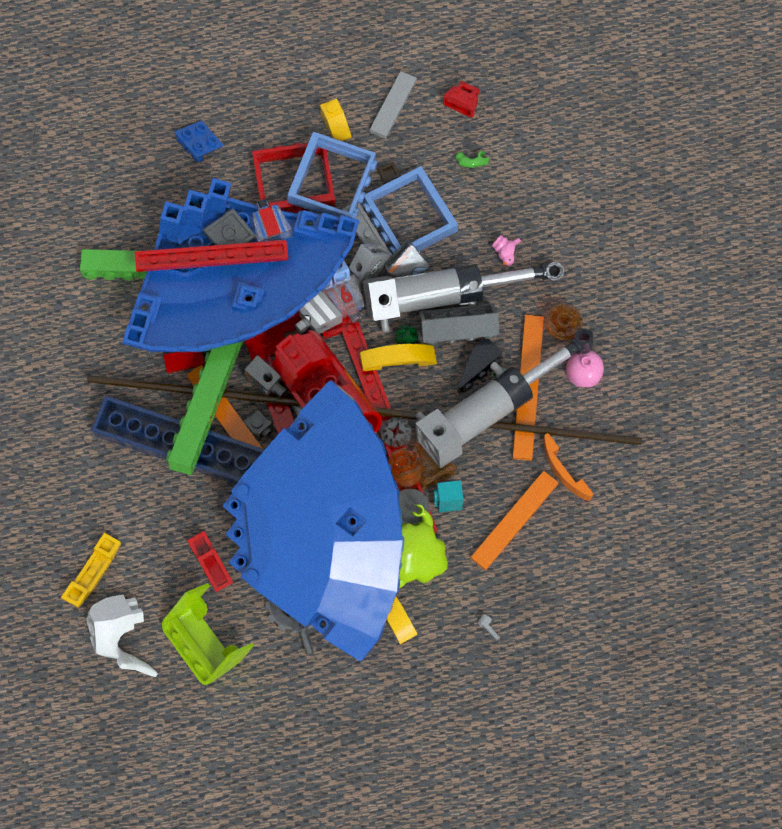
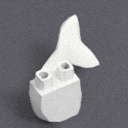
[87,595,158,677]

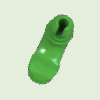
[455,151,489,168]

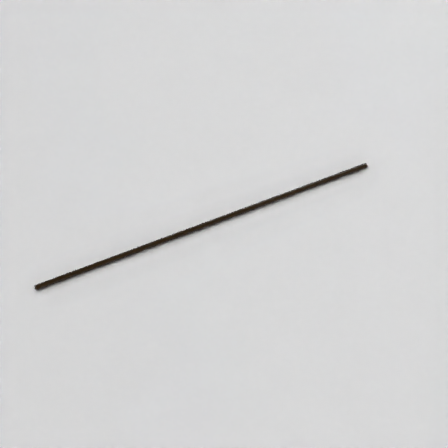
[87,375,642,445]

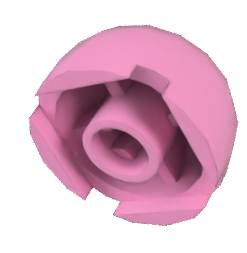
[566,351,604,388]

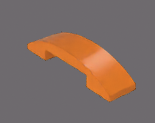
[543,433,594,501]

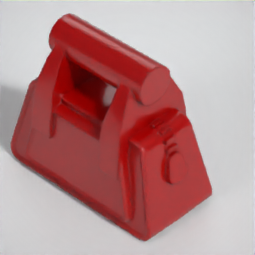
[443,81,480,118]

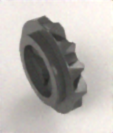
[381,417,411,447]

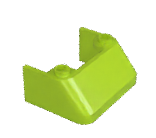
[162,583,254,685]

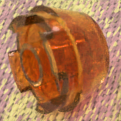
[545,304,583,341]
[388,448,424,487]

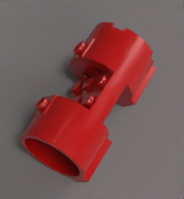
[271,331,382,433]

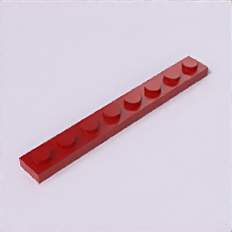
[134,240,288,272]

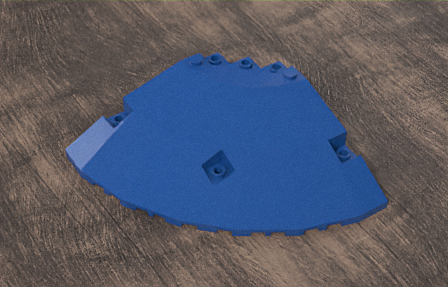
[122,178,359,352]
[223,380,405,662]

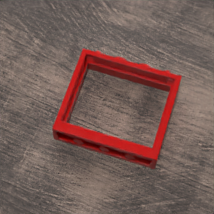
[252,143,336,213]

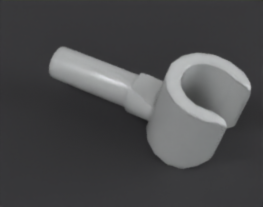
[478,614,500,641]

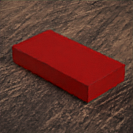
[163,352,205,374]

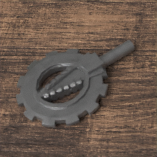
[265,600,314,655]

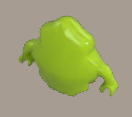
[399,504,448,588]

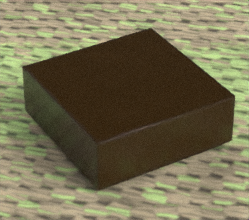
[377,162,401,185]

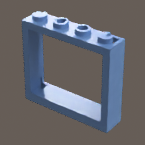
[287,132,378,219]
[362,166,458,255]

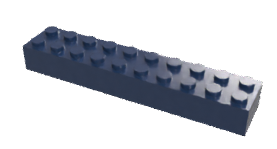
[91,395,265,484]

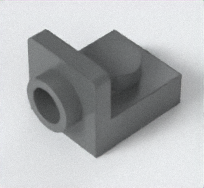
[244,410,274,440]

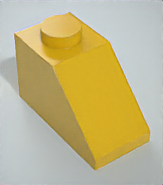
[320,98,352,141]

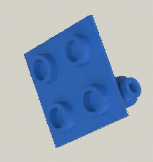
[174,120,224,163]

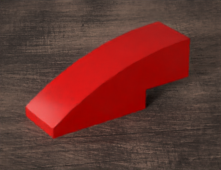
[186,531,233,592]

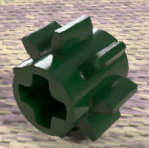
[395,324,418,345]

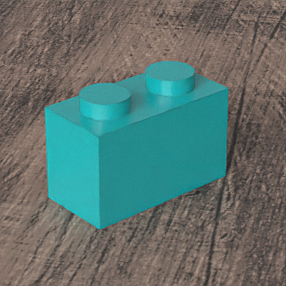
[433,481,463,512]

